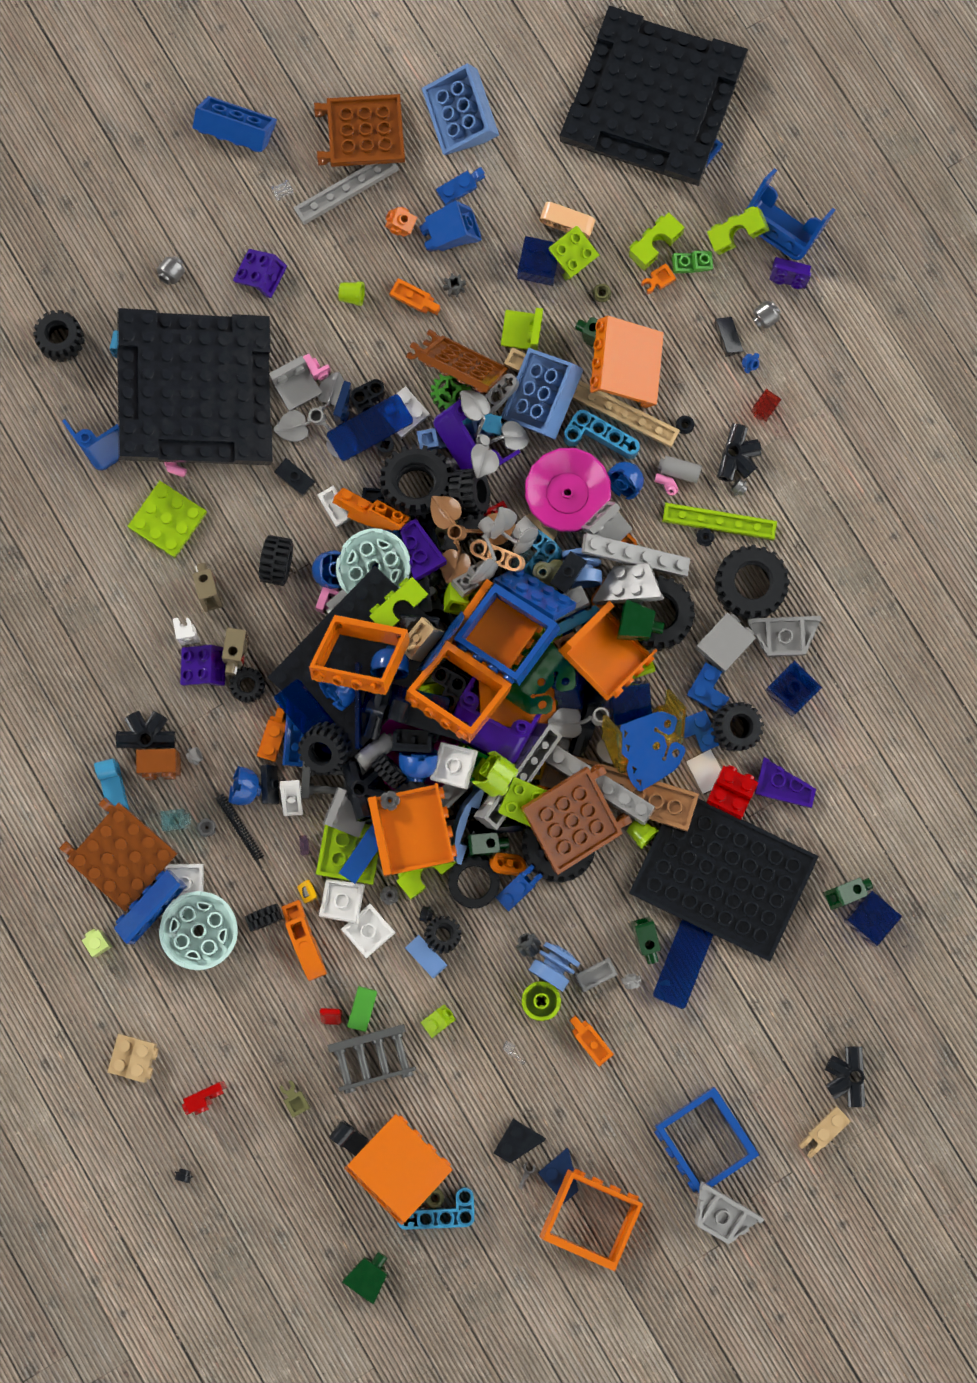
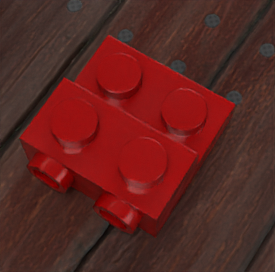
[706,765,759,820]
[182,1081,227,1115]

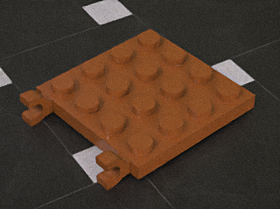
[314,94,405,167]
[406,329,509,393]
[520,764,632,875]
[59,797,178,912]

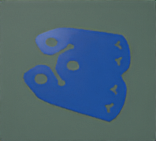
[417,612,464,671]
[619,711,686,791]

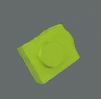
[420,1005,456,1038]

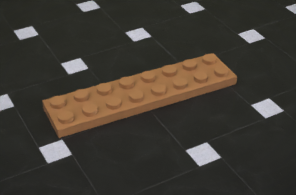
[539,755,699,832]

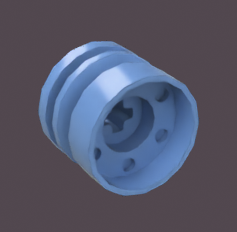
[562,548,602,588]
[528,942,580,992]

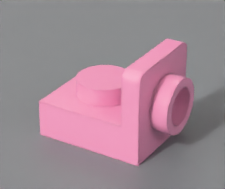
[303,354,331,381]
[315,587,339,614]

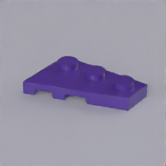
[400,518,447,581]
[754,757,816,808]

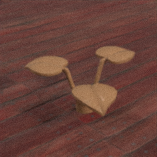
[430,496,516,583]

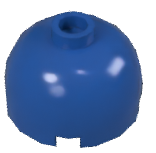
[607,461,644,500]
[312,550,341,589]
[370,646,409,680]
[319,682,356,711]
[399,751,438,782]
[228,766,262,806]

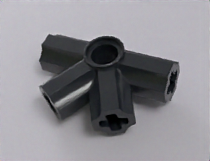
[716,423,762,482]
[116,711,176,750]
[341,761,388,822]
[824,1046,865,1107]

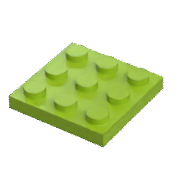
[127,480,207,558]
[316,824,379,885]

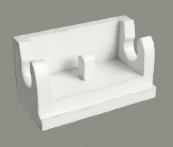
[173,618,200,646]

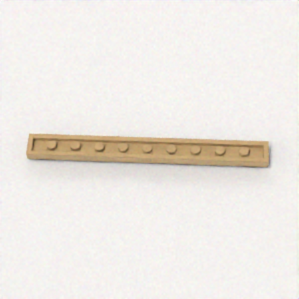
[504,347,680,448]

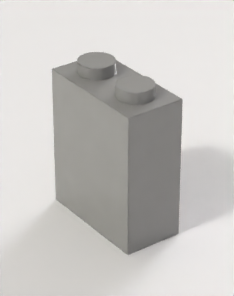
[695,612,756,674]

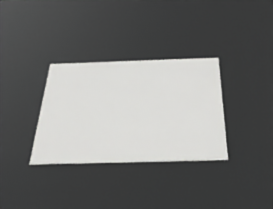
[686,749,721,794]

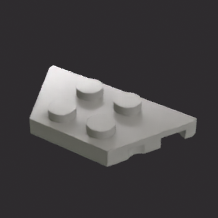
[592,563,664,605]
[747,616,821,657]
[695,1181,764,1244]

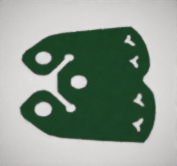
[506,641,576,714]

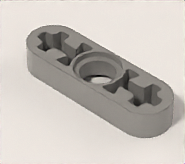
[484,374,519,414]

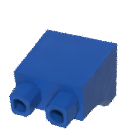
[419,200,482,252]

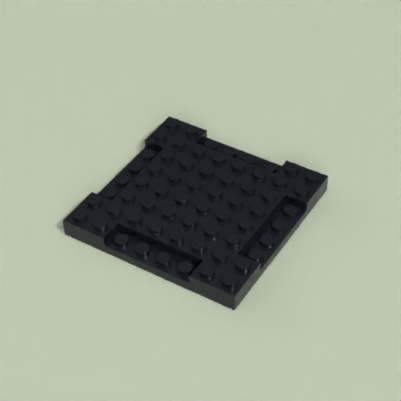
[560,5,748,186]
[117,308,273,465]

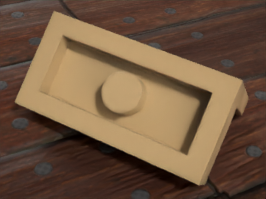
[405,617,444,662]

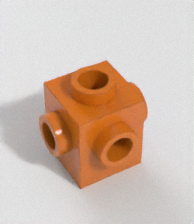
[385,207,417,237]

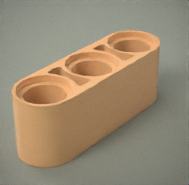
[539,202,596,239]
[470,539,526,572]

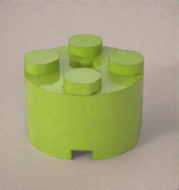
[472,751,518,797]
[521,981,561,1021]

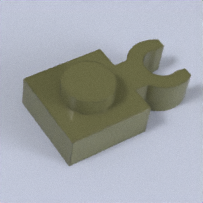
[280,1080,311,1118]

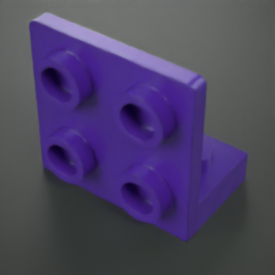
[233,249,287,298]
[769,257,811,289]
[180,645,225,686]

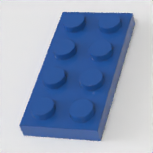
[493,567,577,621]

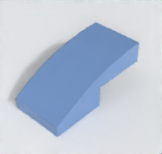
[405,935,448,979]

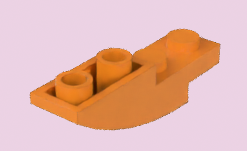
[332,487,410,530]
[281,900,327,981]

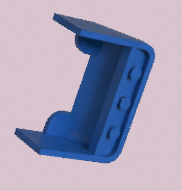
[744,168,836,260]
[62,419,119,471]

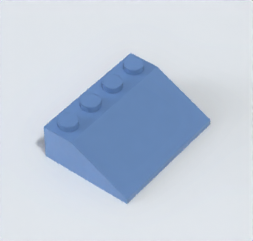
[422,63,499,155]
[501,348,584,440]

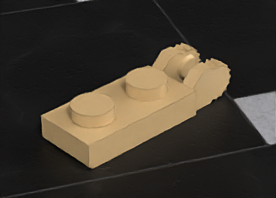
[799,1106,851,1158]

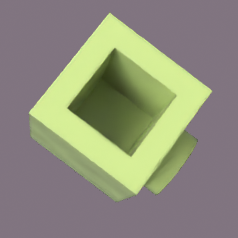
[82,929,112,957]

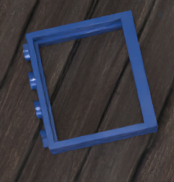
[454,583,560,686]
[654,1087,759,1194]

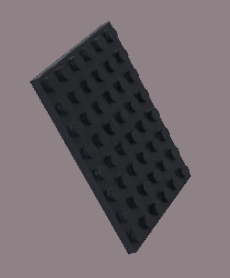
[267,566,446,758]
[629,798,819,962]

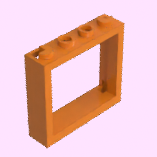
[309,615,410,695]
[405,641,512,743]
[539,1168,643,1271]

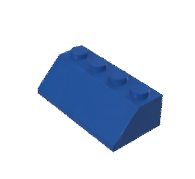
[192,96,277,152]
[114,870,187,944]

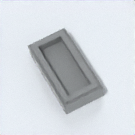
[574,957,618,993]

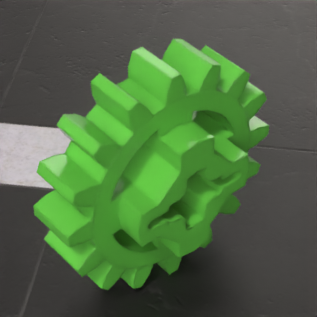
[430,374,471,410]

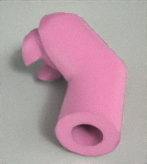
[164,462,187,478]
[654,473,678,496]

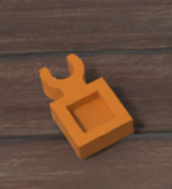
[641,263,676,294]

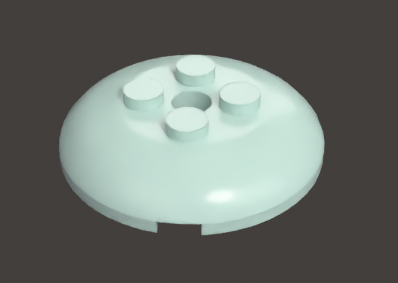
[336,528,411,594]
[159,891,238,970]

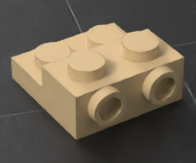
[107,1034,159,1083]

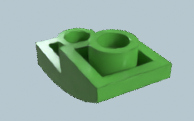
[672,251,713,273]
[347,986,377,1032]

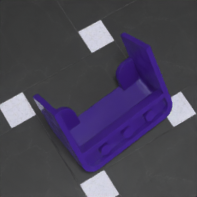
[433,390,521,470]
[452,677,542,764]

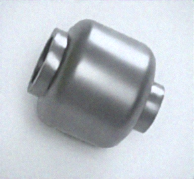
[157,256,185,285]
[753,301,781,329]

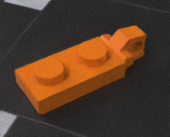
[389,278,440,315]
[257,707,286,762]
[569,1016,614,1067]

